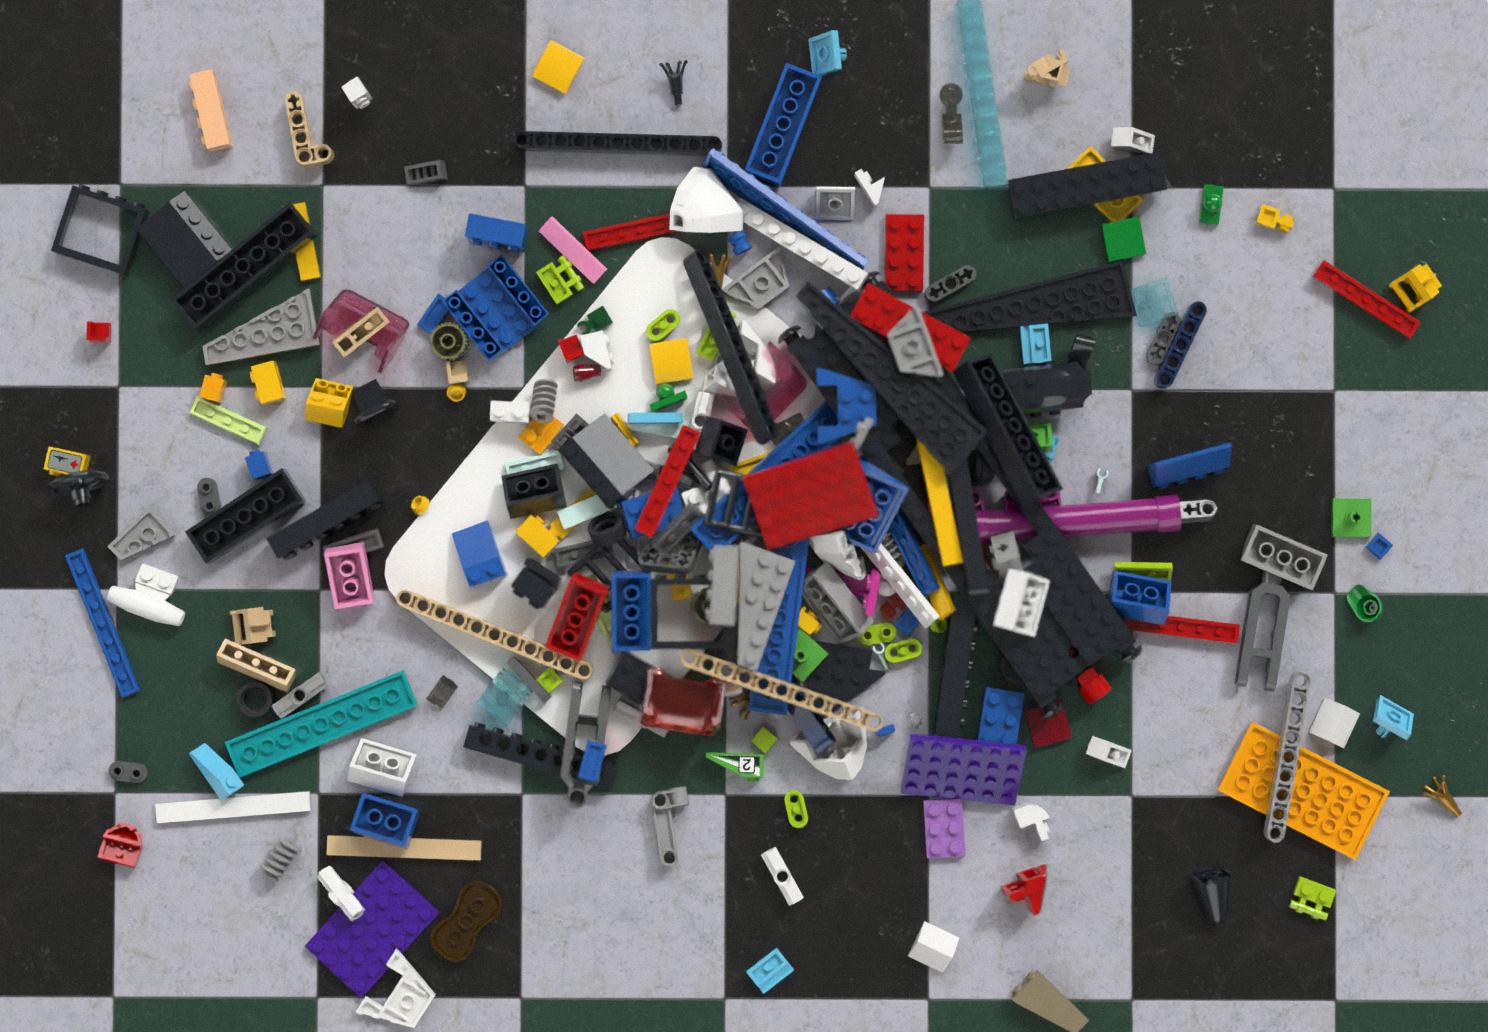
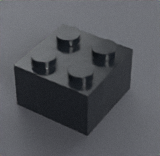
[695,416,748,466]
[511,567,558,609]

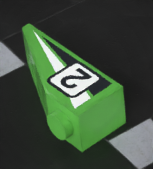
[706,752,764,781]

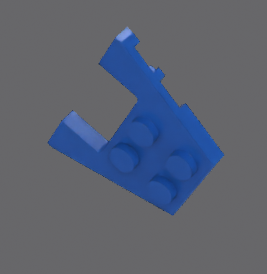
[817,368,876,444]

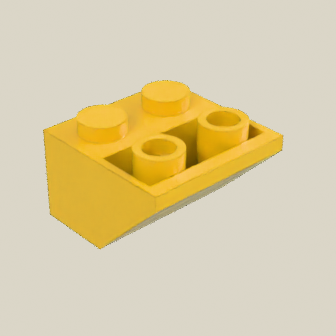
[305,378,353,428]

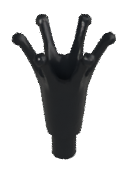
[659,60,688,105]

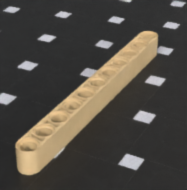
[396,590,594,680]
[681,649,883,731]

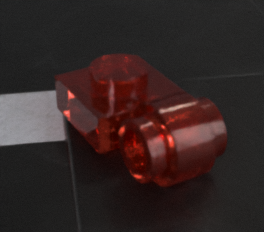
[879,592,907,620]

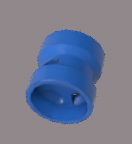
[727,230,752,256]

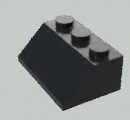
[501,463,567,519]

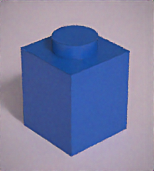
[245,449,273,480]

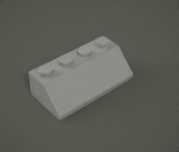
[1241,524,1328,590]
[706,545,739,625]
[802,561,874,644]

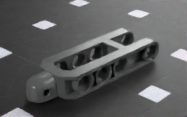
[1235,570,1290,692]
[561,681,612,808]

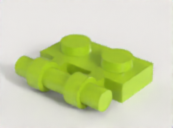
[536,255,584,305]
[1289,876,1337,921]

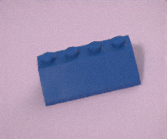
[611,571,651,651]

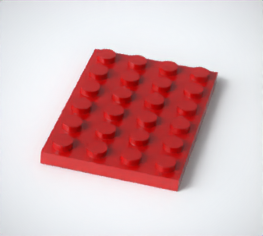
[742,442,879,550]

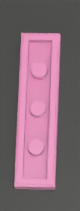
[539,216,607,284]

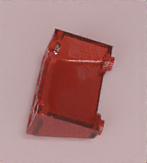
[640,668,726,735]

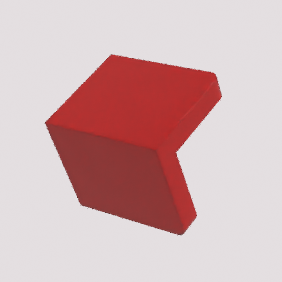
[86,321,111,343]
[558,335,585,363]

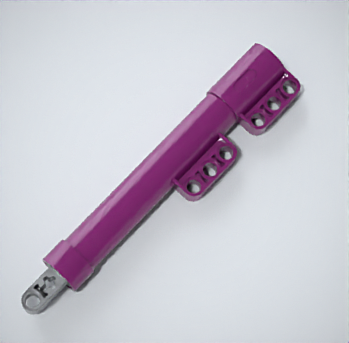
[927,489,1217,545]

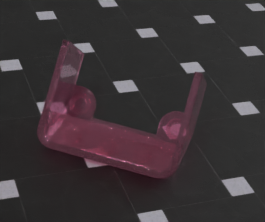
[313,289,409,373]
[716,341,807,433]

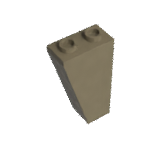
[1011,970,1089,1032]

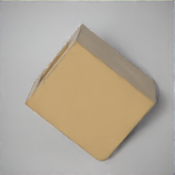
[446,360,470,385]

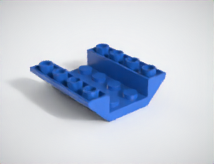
[441,254,550,362]

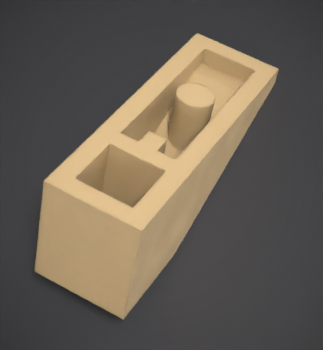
[332,307,390,357]

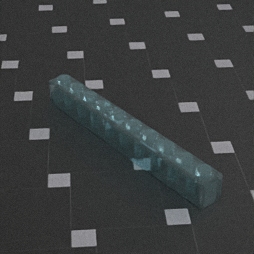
[954,0,1008,190]

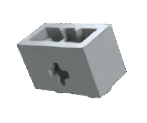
[989,531,1023,576]

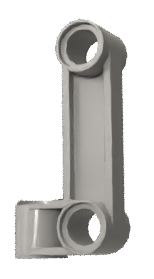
[651,786,689,867]

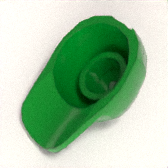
[1347,584,1384,623]

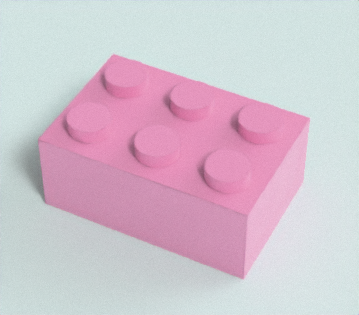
[324,542,374,609]

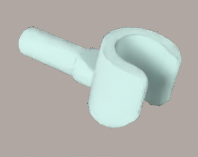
[1095,468,1108,494]
[873,643,888,670]

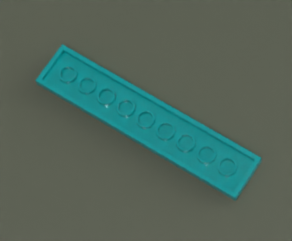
[225,670,418,778]

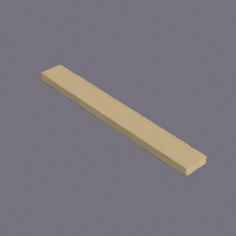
[327,835,482,860]

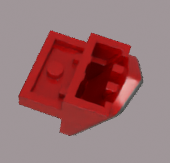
[1000,864,1048,916]

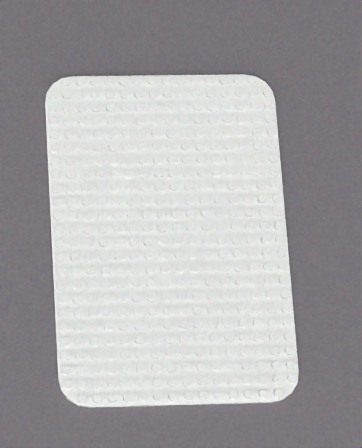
[385,237,863,756]

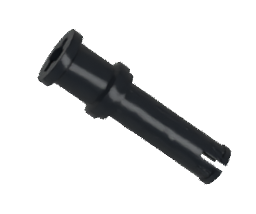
[667,442,712,492]

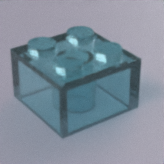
[476,668,533,726]

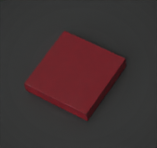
[1024,700,1072,748]

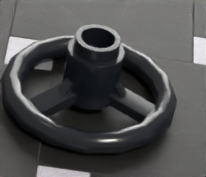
[47,470,109,507]

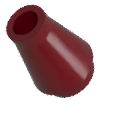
[573,364,601,383]

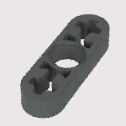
[925,265,976,302]
[1146,312,1181,365]
[507,656,552,703]

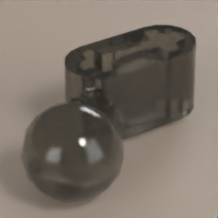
[939,83,963,144]

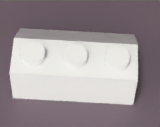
[994,569,1050,637]
[347,738,416,797]

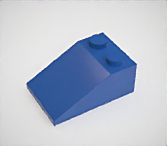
[452,520,508,588]

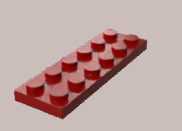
[850,283,971,373]

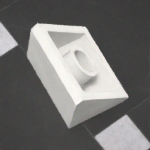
[816,187,855,220]
[1309,697,1360,748]
[908,921,959,973]

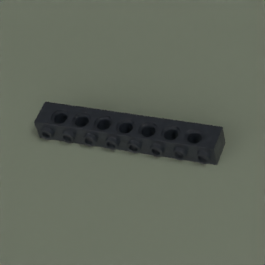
[463,722,618,789]

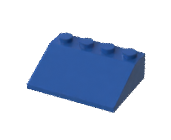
[1146,443,1232,490]
[825,459,909,554]

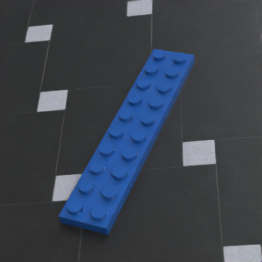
[702,148,869,270]
[689,400,844,552]
[748,538,809,716]

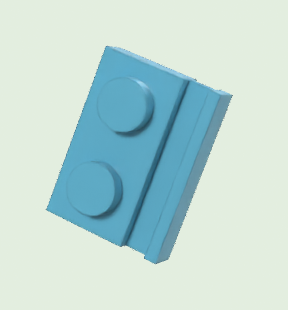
[1020,324,1051,365]
[746,947,794,994]

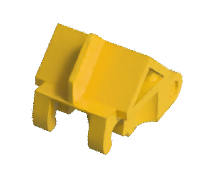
[1389,264,1442,313]

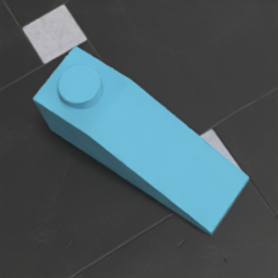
[189,743,244,801]

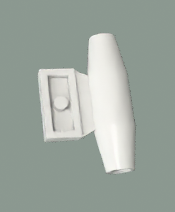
[680,459,730,514]
[107,563,185,626]

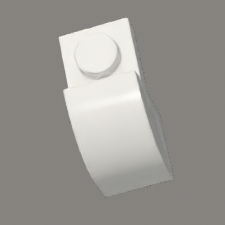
[1012,804,1050,841]

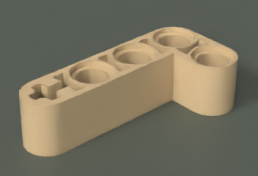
[285,91,334,168]

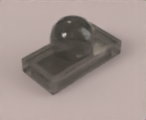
[772,412,804,446]
[426,675,458,710]

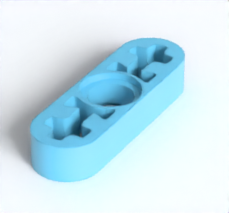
[628,413,683,424]

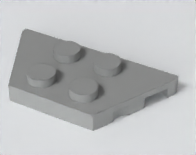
[722,246,789,310]
[887,305,943,377]

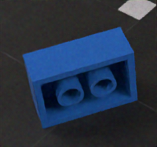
[465,213,529,253]
[619,485,684,540]
[1108,571,1171,625]
[976,686,1024,744]
[350,793,420,850]

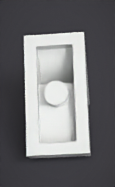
[854,169,885,208]

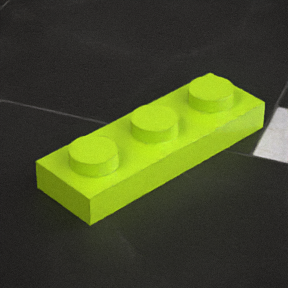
[1112,562,1173,581]

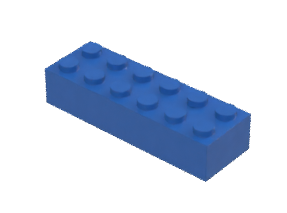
[745,63,822,187]

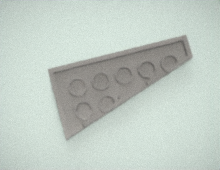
[202,288,320,366]

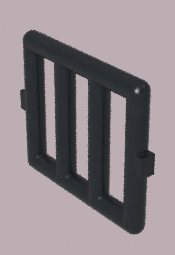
[704,469,764,538]
[568,538,651,613]

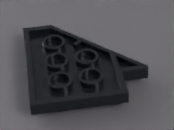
[808,641,885,719]

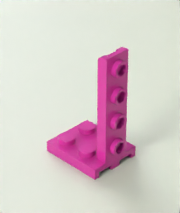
[804,566,880,616]

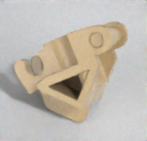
[1024,49,1070,88]
[229,607,276,645]

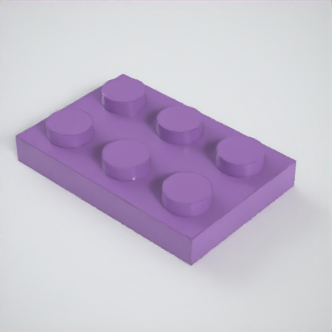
[923,798,965,858]

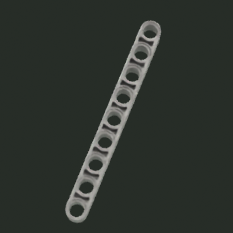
[1264,672,1311,842]

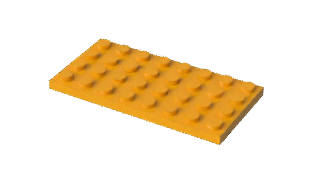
[1217,721,1390,860]

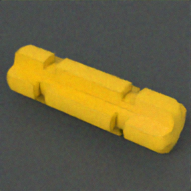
[610,413,639,446]

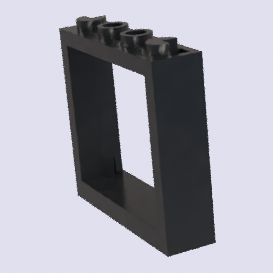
[51,184,150,276]
[651,575,730,650]

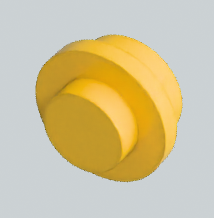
[446,383,466,402]
[411,496,429,515]

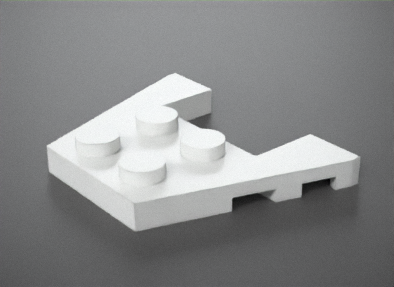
[356,949,435,1028]

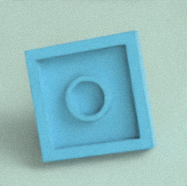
[809,30,847,76]
[1373,695,1414,740]

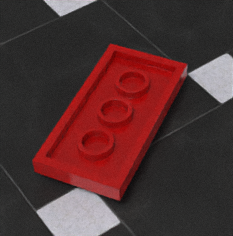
[885,214,924,292]

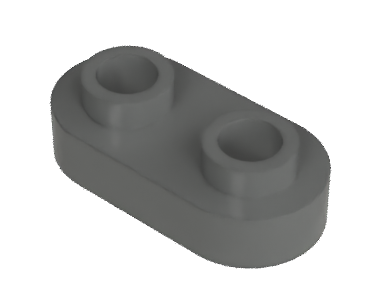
[197,478,221,516]
[108,761,148,783]

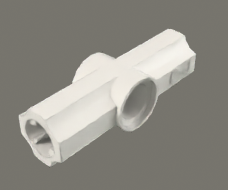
[690,391,715,450]
[761,847,804,906]
[317,866,365,921]

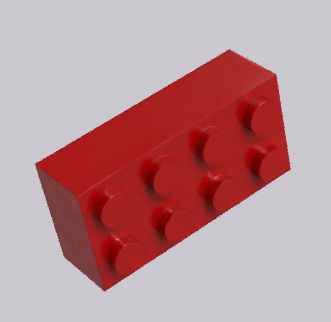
[545,573,610,662]

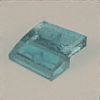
[1130,278,1178,327]

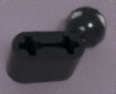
[1066,333,1096,369]

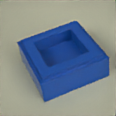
[1365,533,1393,560]
[875,723,895,737]

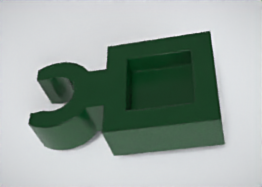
[577,306,613,335]

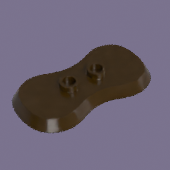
[431,881,502,962]

